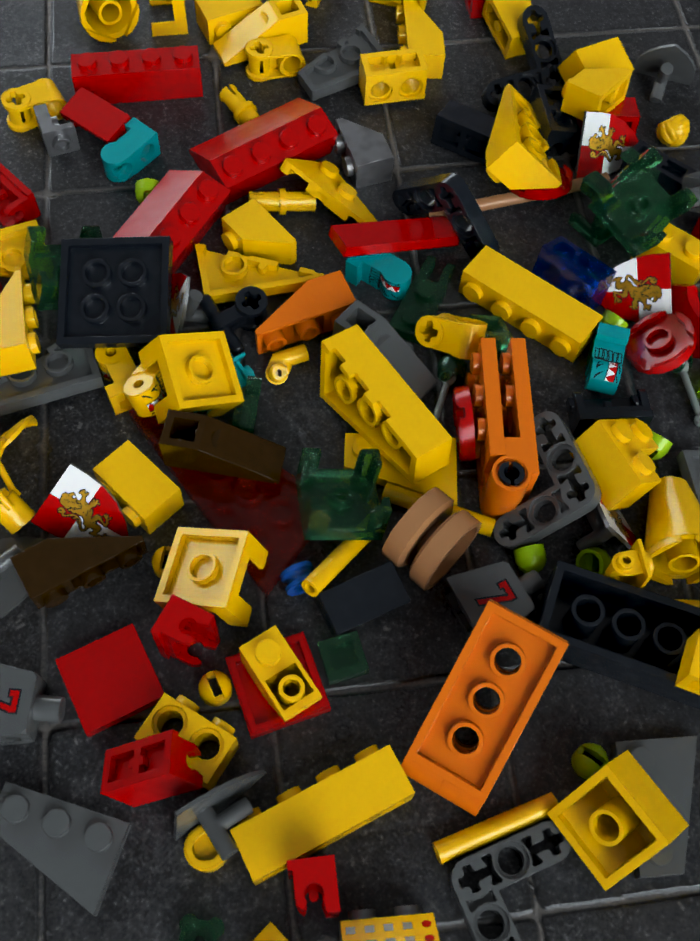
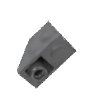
[333,118,394,189]

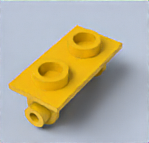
[602,538,654,589]

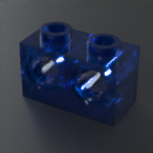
[532,236,617,310]

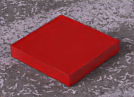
[55,623,164,738]
[225,631,331,739]

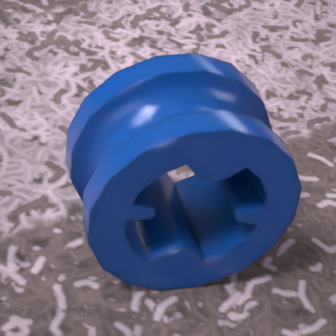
[279,561,314,596]

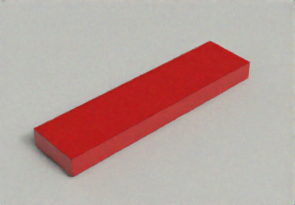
[328,216,460,257]

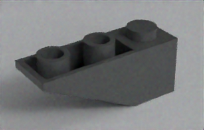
[333,300,438,400]

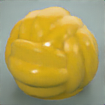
[656,113,690,147]

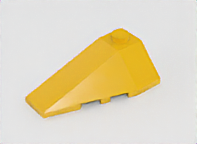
[485,83,562,190]

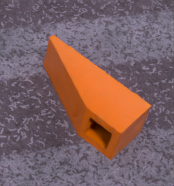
[255,270,356,355]

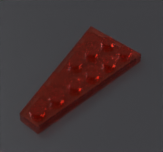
[129,408,335,597]

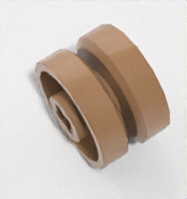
[382,487,482,591]

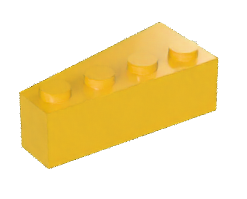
[320,324,452,484]

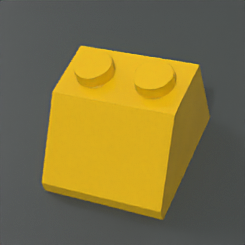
[547,750,689,891]

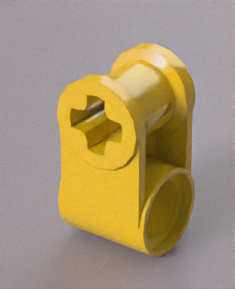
[245,34,306,82]
[1,78,67,133]
[415,313,488,360]

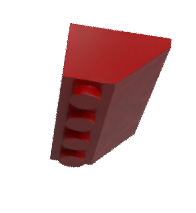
[71,45,204,104]
[189,97,338,205]
[112,170,231,275]

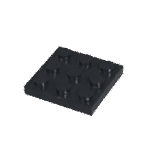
[56,236,173,349]

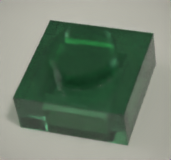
[317,631,369,685]

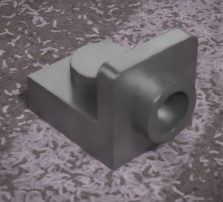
[33,103,80,157]

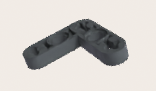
[493,411,602,551]
[449,821,571,941]

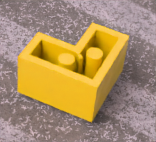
[569,418,662,511]

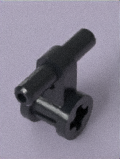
[199,286,268,356]

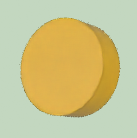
[184,825,227,873]

